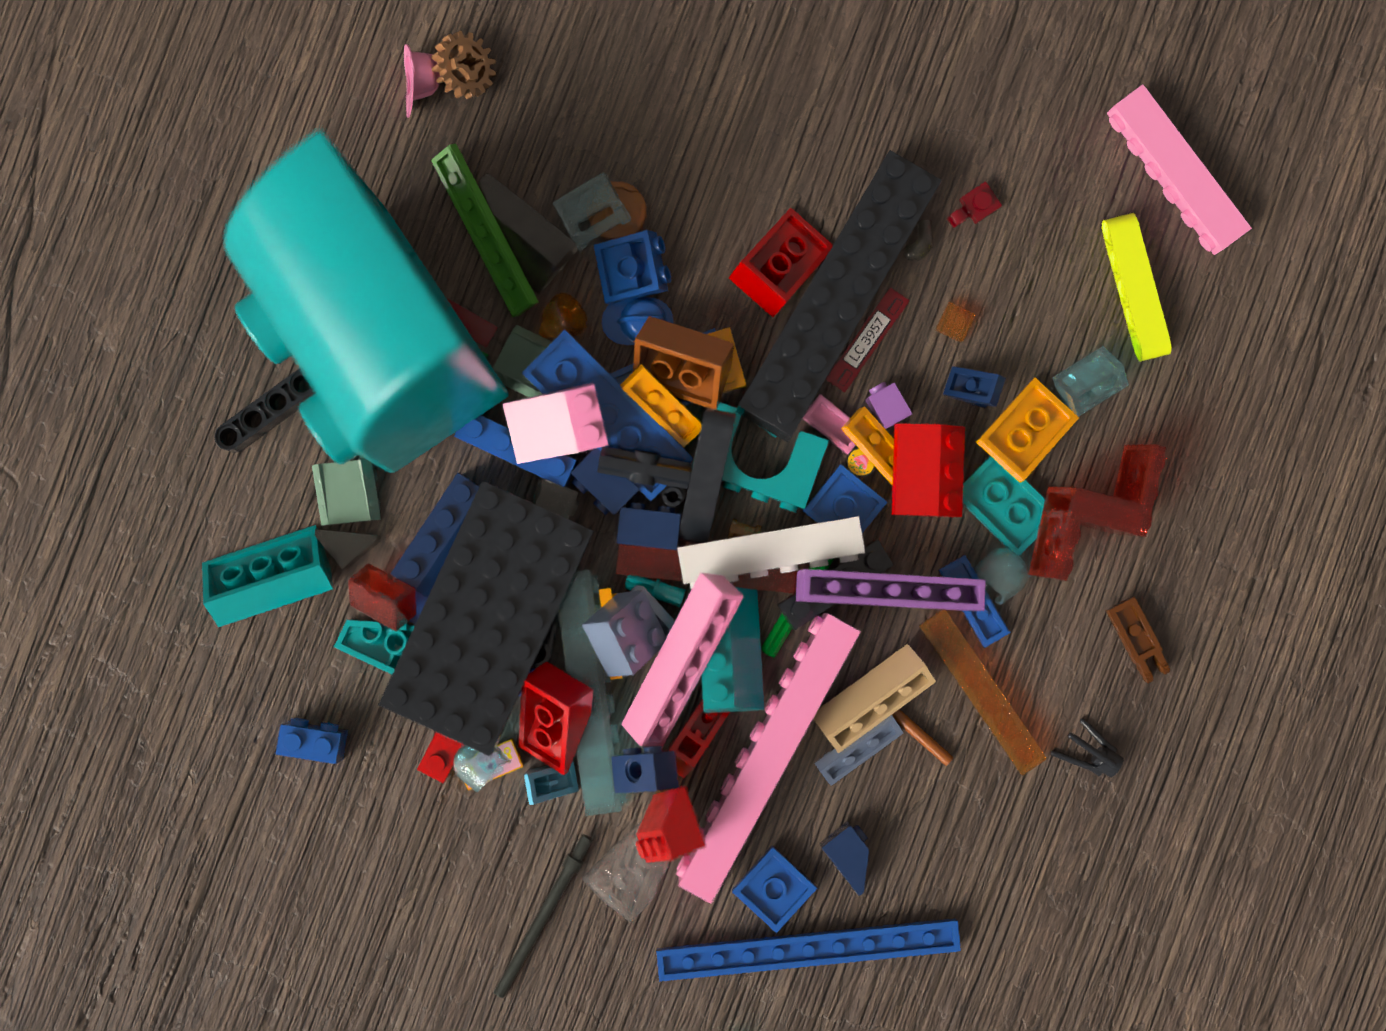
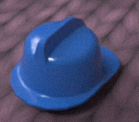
[601,297,674,345]

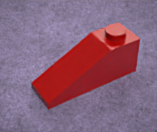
[666,698,730,778]

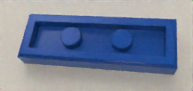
[938,555,1010,648]

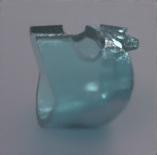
[975,548,1032,605]
[453,744,512,793]

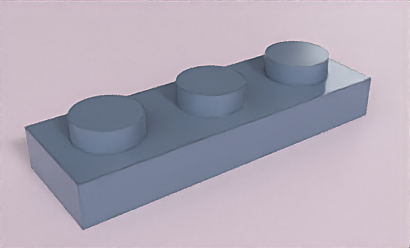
[814,715,903,786]

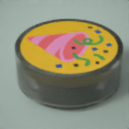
[845,448,875,478]

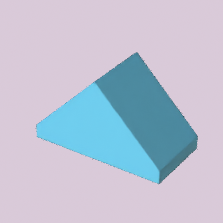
[524,761,579,805]

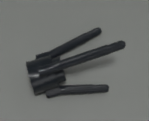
[1050,718,1124,778]

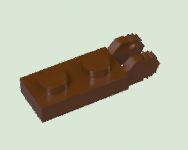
[1105,597,1170,684]

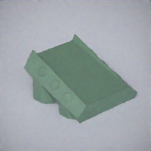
[493,325,552,398]
[312,459,381,526]

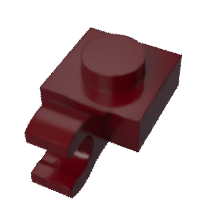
[947,181,1002,229]

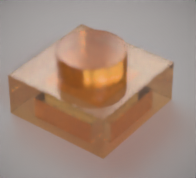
[935,302,976,343]

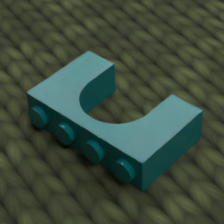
[691,402,829,513]

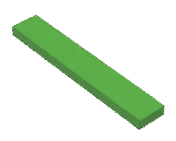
[431,144,538,317]

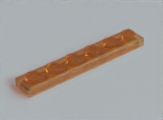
[918,609,1047,776]

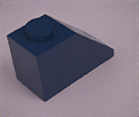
[819,821,869,896]

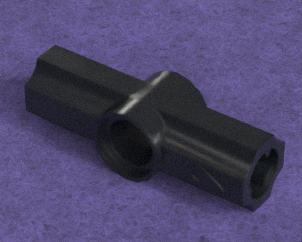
[597,446,692,489]

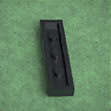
[777,540,893,630]

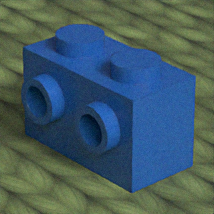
[275,718,348,764]

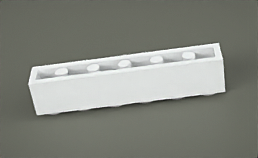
[677,516,865,589]

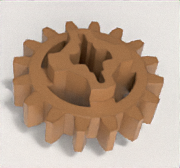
[431,31,496,100]

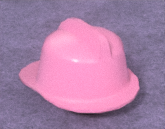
[404,44,440,118]

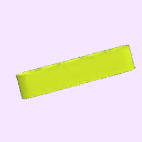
[1102,213,1171,362]

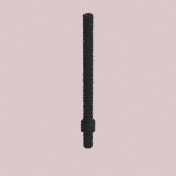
[493,834,593,998]

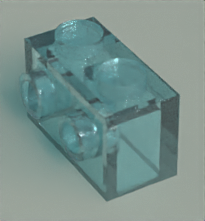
[1052,346,1129,417]

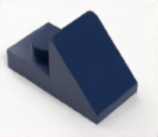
[943,366,1006,408]

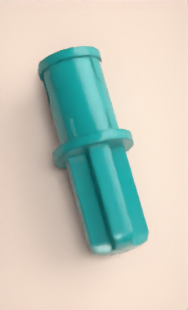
[625,573,686,608]

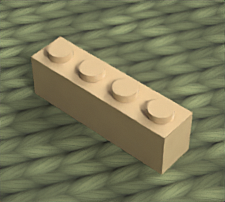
[813,644,936,754]

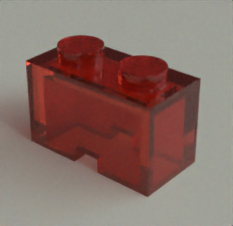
[348,563,416,632]

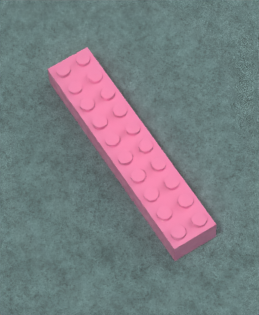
[676,612,860,904]

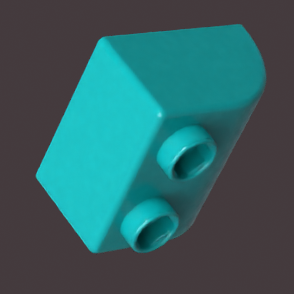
[225,129,509,473]

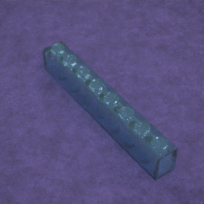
[558,570,627,816]

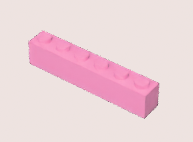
[1107,85,1252,255]
[621,573,744,747]

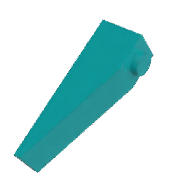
[334,620,414,674]

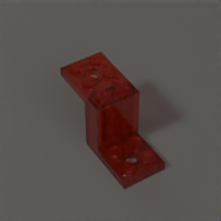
[1028,444,1166,581]

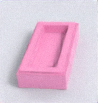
[802,394,855,455]

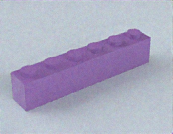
[796,569,985,611]

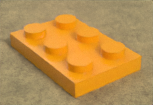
[976,377,1079,483]

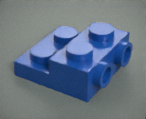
[594,230,671,304]

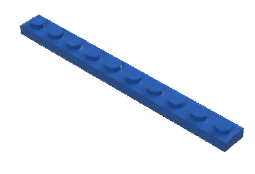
[656,918,961,982]

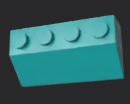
[202,525,333,627]
[702,587,764,713]

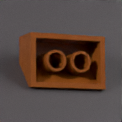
[633,316,734,409]

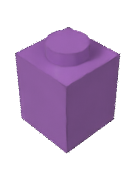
[865,382,912,429]

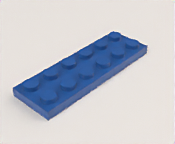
[522,329,694,501]

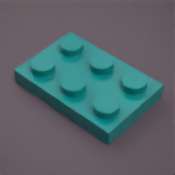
[963,456,1060,557]

